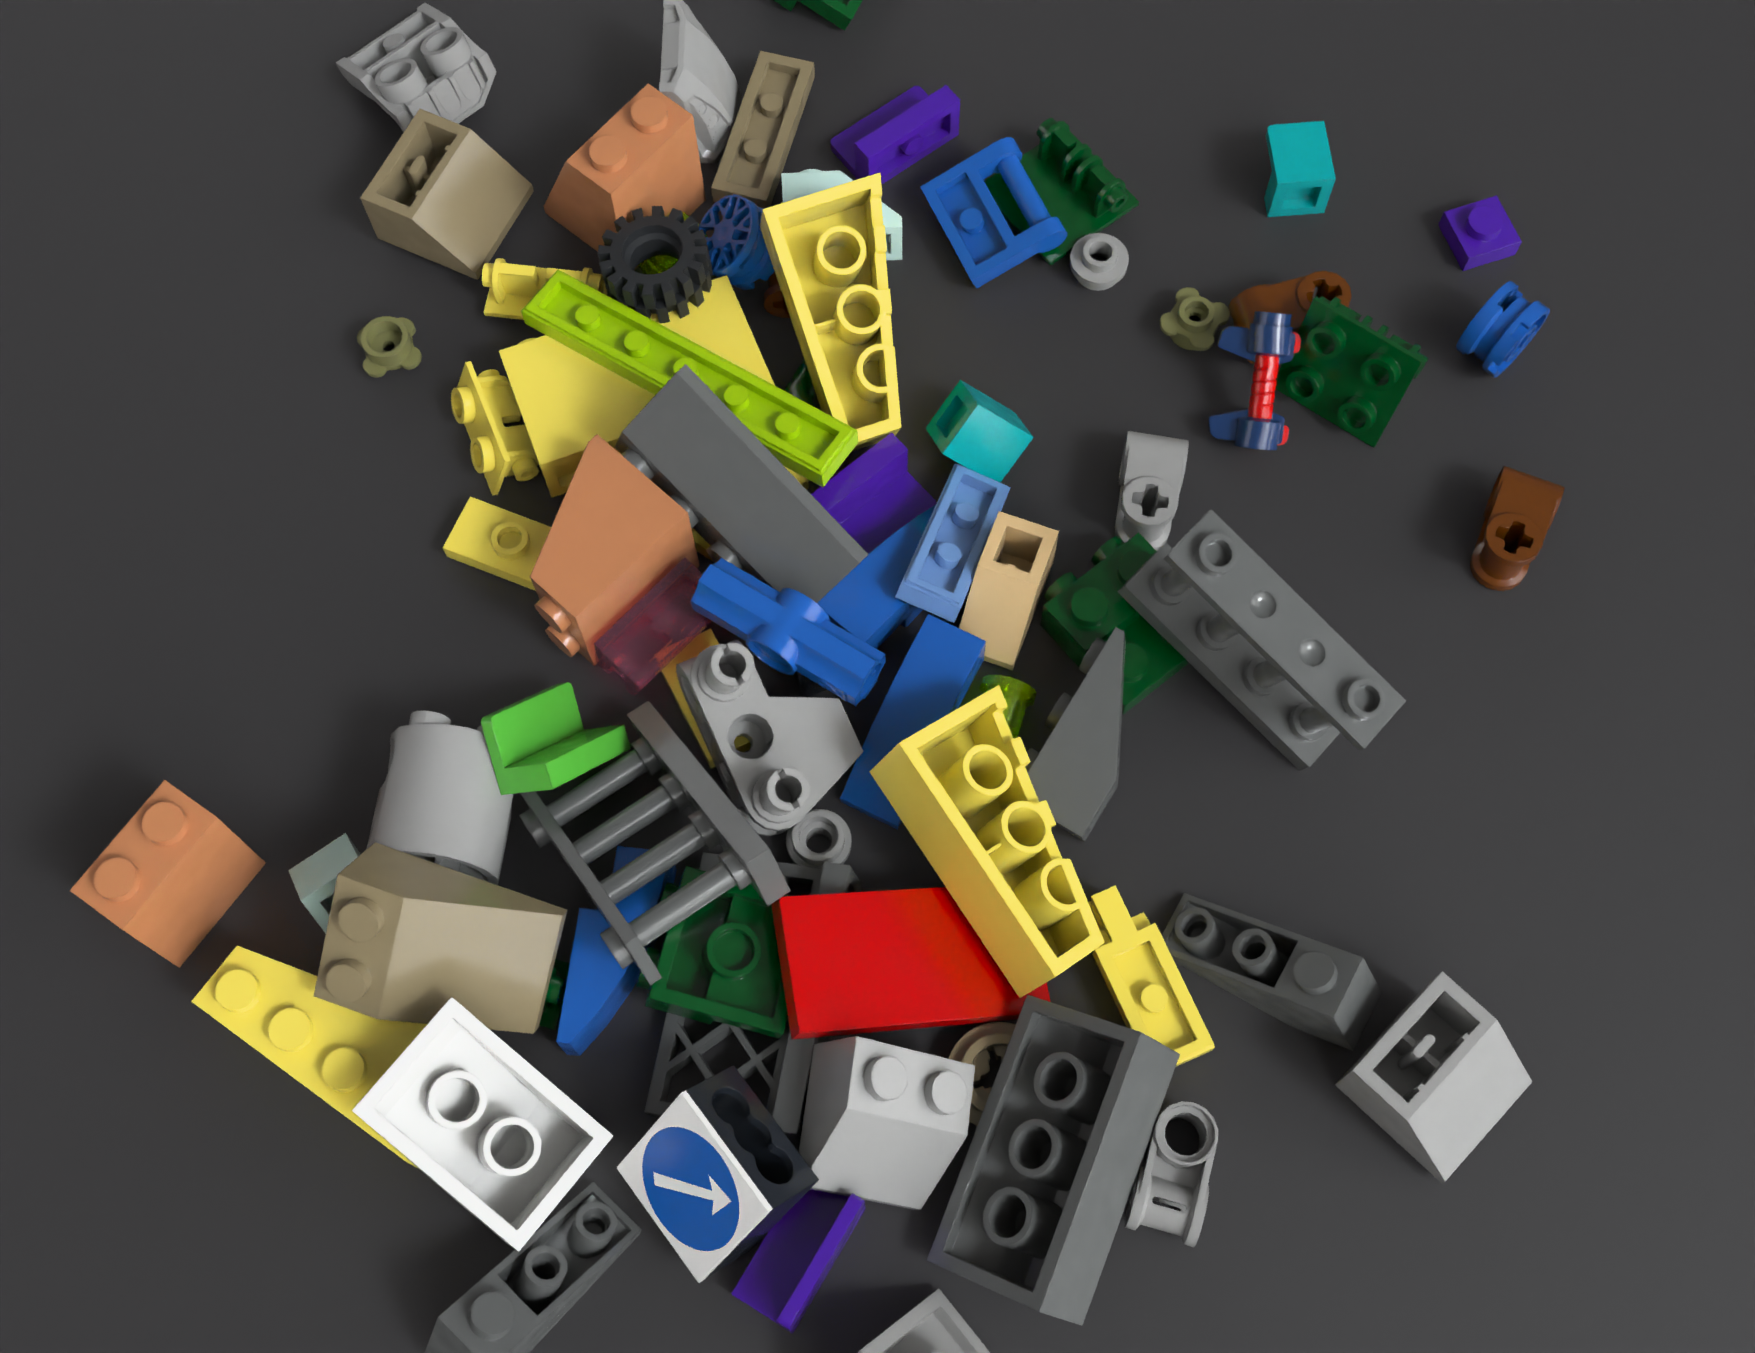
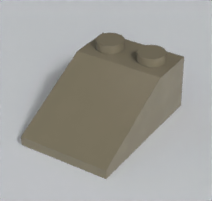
[314,842,567,1034]

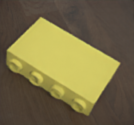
[499,275,775,498]

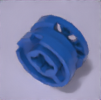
[698,194,774,290]
[1456,281,1550,378]

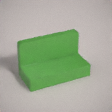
[481,682,631,795]

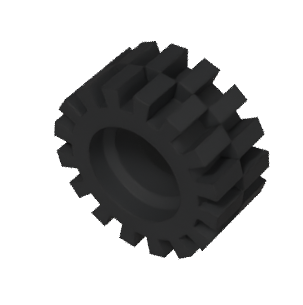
[598,206,713,324]

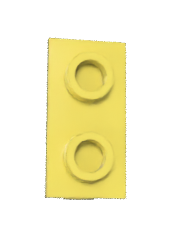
[482,258,607,320]
[451,361,539,496]

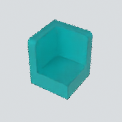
[1264,121,1336,217]
[926,380,1034,482]

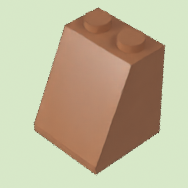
[543,83,706,270]
[530,434,700,666]
[70,780,266,968]

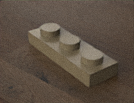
[711,51,815,209]

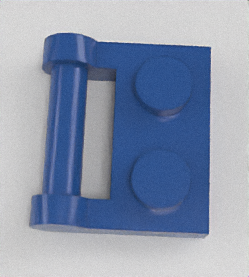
[920,137,1067,289]

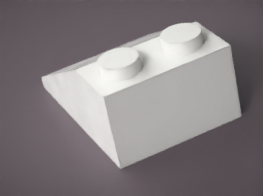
[351,997,613,1252]

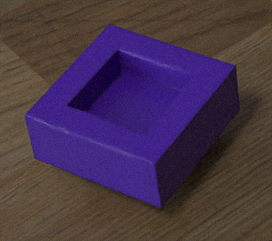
[1438,195,1522,271]

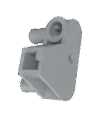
[676,640,863,837]

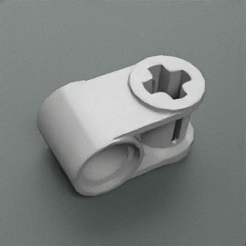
[1115,431,1189,550]
[1124,1101,1218,1247]

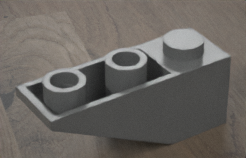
[1025,627,1126,842]
[1162,893,1382,1051]
[425,1182,642,1353]

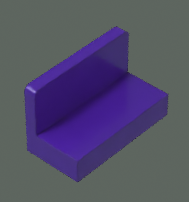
[830,85,960,185]
[811,433,937,554]
[731,1189,866,1334]

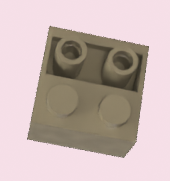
[360,109,534,280]

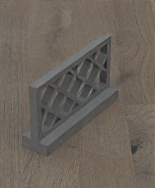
[644,852,862,1144]

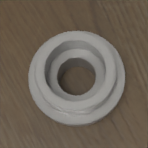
[1070,233,1129,291]
[786,809,852,868]

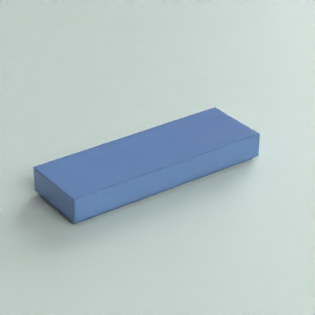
[895,463,1011,623]

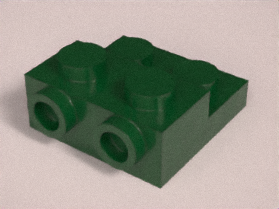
[1040,532,1189,715]
[636,866,791,1038]

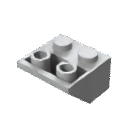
[1335,971,1532,1183]

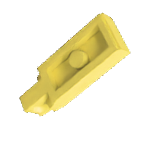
[1088,885,1215,1066]

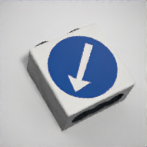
[617,1065,819,1283]

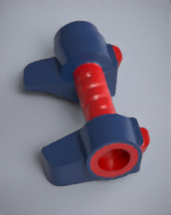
[1208,311,1301,450]

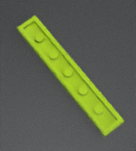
[521,270,858,487]

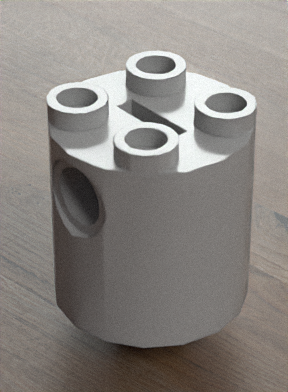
[366,711,513,885]

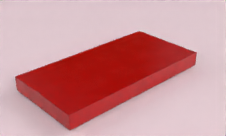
[771,887,1051,1040]

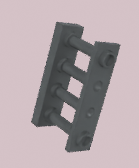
[1117,509,1406,771]
[519,701,791,985]

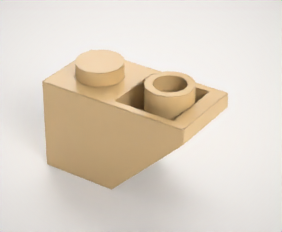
[959,511,1059,671]

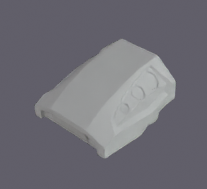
[659,0,741,163]
[336,3,496,133]

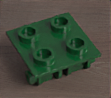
[984,118,1139,266]
[1276,296,1429,448]

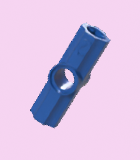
[690,558,886,706]

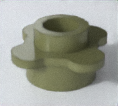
[1160,287,1230,351]
[357,316,422,378]

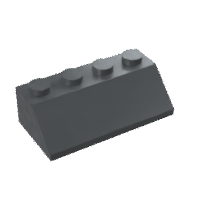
[615,364,869,603]
[927,995,1180,1326]

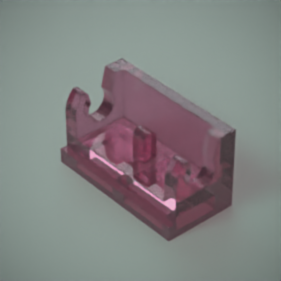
[594,557,712,696]

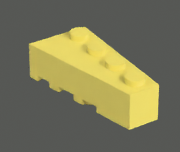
[760,173,901,451]
[869,685,1105,998]
[191,946,427,1170]

